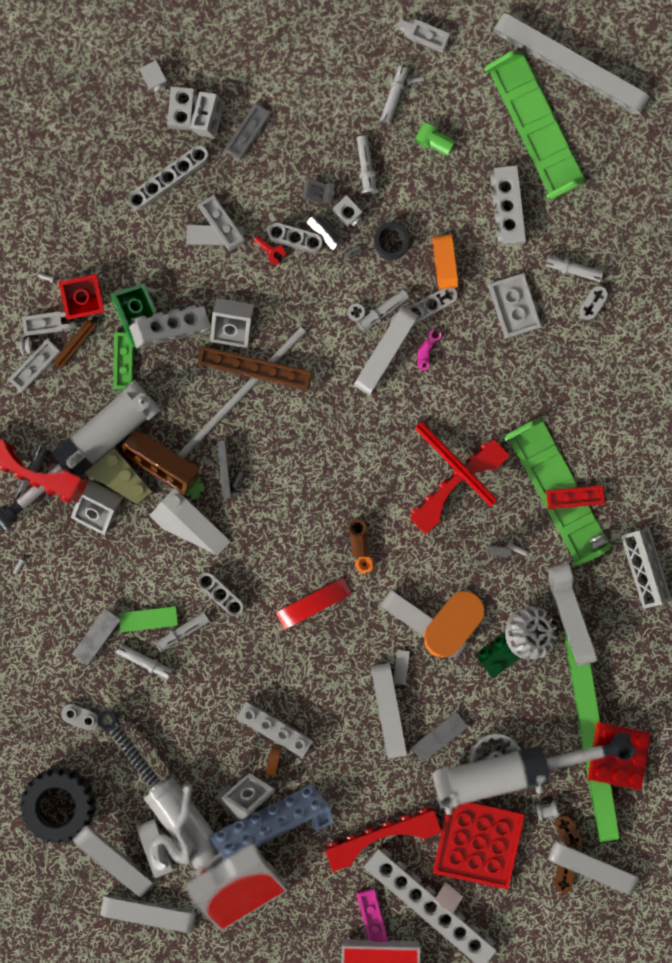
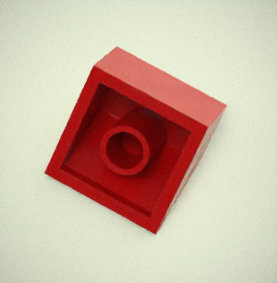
[58,274,105,320]

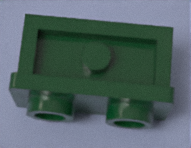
[475,632,520,679]

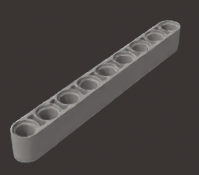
[493,13,650,114]

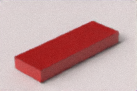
[545,485,605,509]

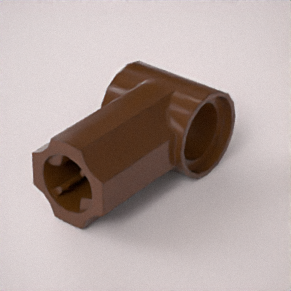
[348,519,369,557]

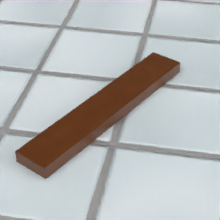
[197,346,313,391]

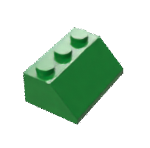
[110,283,157,348]

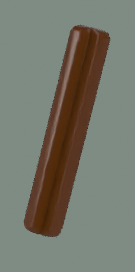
[54,320,96,368]

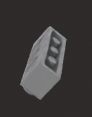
[490,166,526,247]
[129,305,211,348]
[236,701,313,758]

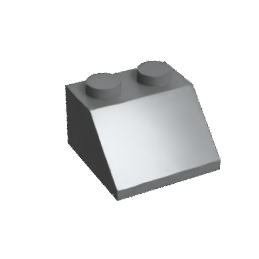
[210,298,254,348]
[71,479,123,535]

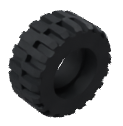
[19,767,96,844]

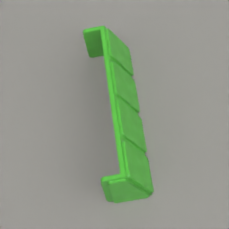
[484,50,586,199]
[504,417,611,567]

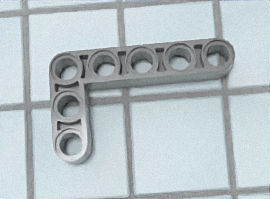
[548,563,597,667]

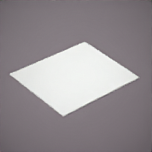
[435,882,463,915]

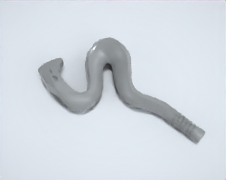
[150,784,197,870]

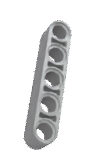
[128,146,209,210]
[353,305,419,395]
[380,590,468,659]
[371,663,407,759]
[73,825,154,897]
[548,841,639,896]
[100,895,196,933]

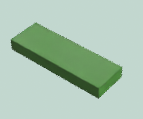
[113,332,134,390]
[118,606,178,632]

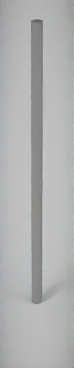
[155,327,306,483]

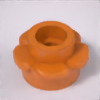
[355,556,374,574]

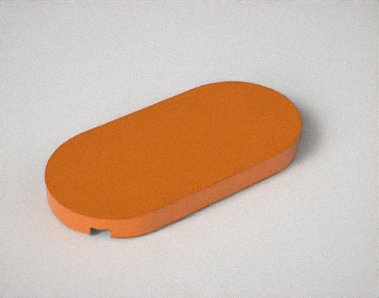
[423,591,484,657]

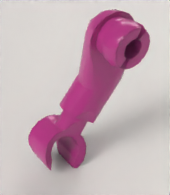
[418,329,441,370]

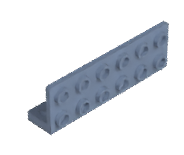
[210,785,333,861]

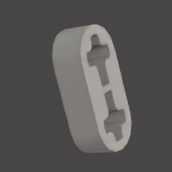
[579,286,607,320]

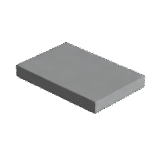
[488,273,542,339]

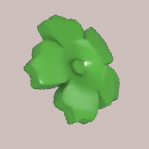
[183,477,205,499]

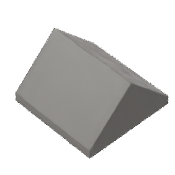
[221,773,275,820]

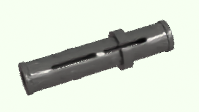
[13,445,49,499]

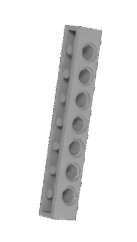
[363,847,497,963]

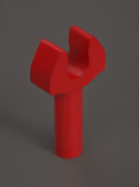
[253,235,286,265]

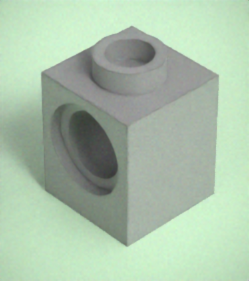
[139,60,168,93]
[333,195,362,228]

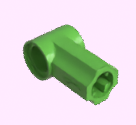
[414,123,455,156]

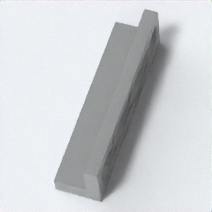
[621,527,672,609]

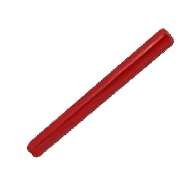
[415,422,498,507]

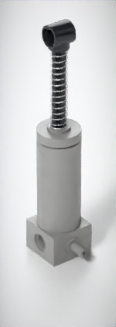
[97,709,224,877]

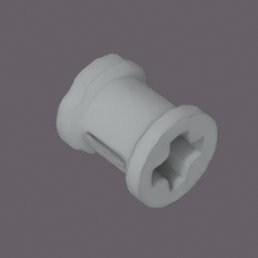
[536,800,558,821]

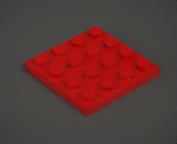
[432,802,525,890]

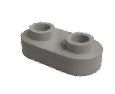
[61,704,98,731]

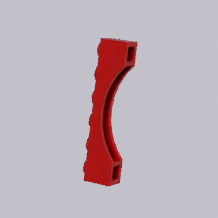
[0,439,88,504]
[409,440,509,535]
[325,807,442,872]

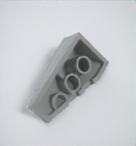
[150,489,231,556]

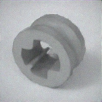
[348,304,365,322]
[20,337,32,355]
[588,533,608,549]

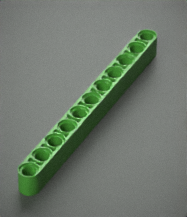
[565,634,619,842]

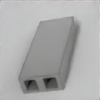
[393,650,410,685]

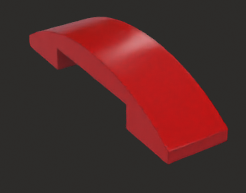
[276,577,352,630]

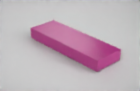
[356,888,389,942]

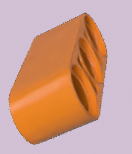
[432,234,458,289]

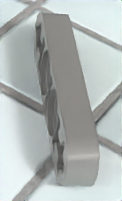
[390,288,457,324]

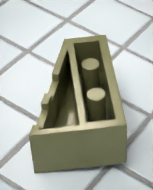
[85,448,153,505]

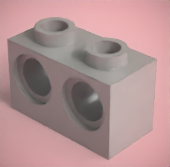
[167,87,198,130]
[190,92,225,138]

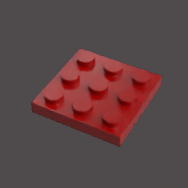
[587,722,650,790]

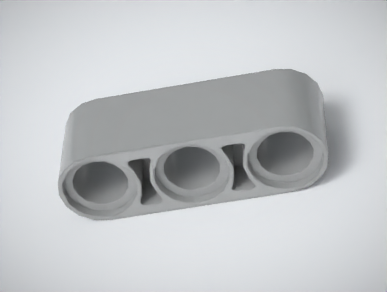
[268,223,322,253]
[198,573,244,616]
[137,819,174,878]

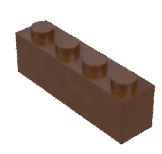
[121,429,200,495]

